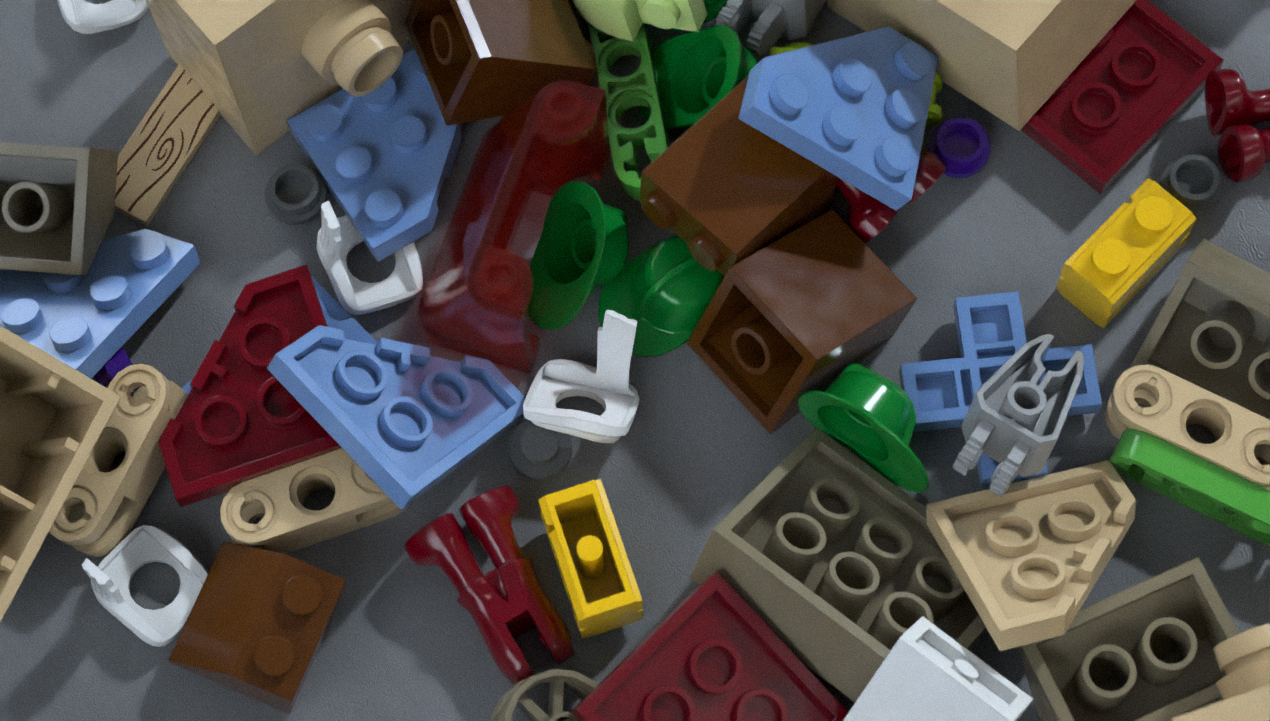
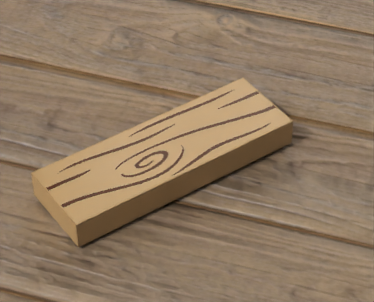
[115,64,221,227]

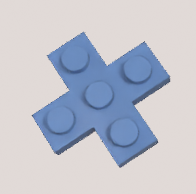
[899,291,1102,487]

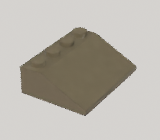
[690,427,987,703]

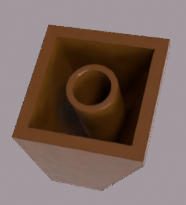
[405,0,597,126]
[639,76,837,276]
[687,210,918,434]

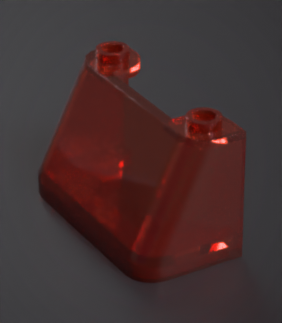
[418,80,610,374]

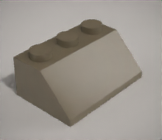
[0,142,118,275]
[1131,238,1270,420]
[1018,557,1240,721]

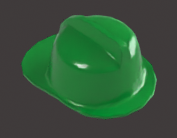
[638,25,758,129]
[525,181,629,330]
[598,235,725,357]
[798,363,929,493]

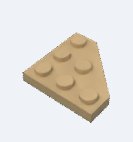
[926,460,1136,651]

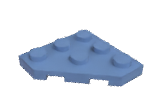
[738,26,938,211]
[286,48,462,262]
[0,228,201,379]
[267,325,526,510]

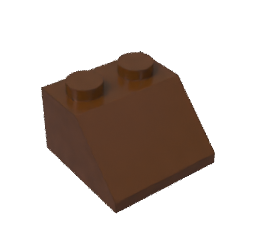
[168,541,346,714]

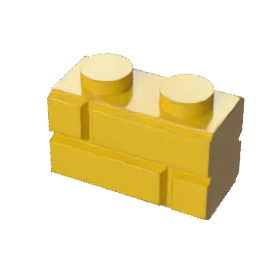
[1056,178,1197,329]
[538,479,644,639]

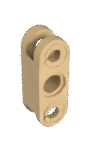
[49,363,188,558]
[1104,364,1270,491]
[220,448,409,554]

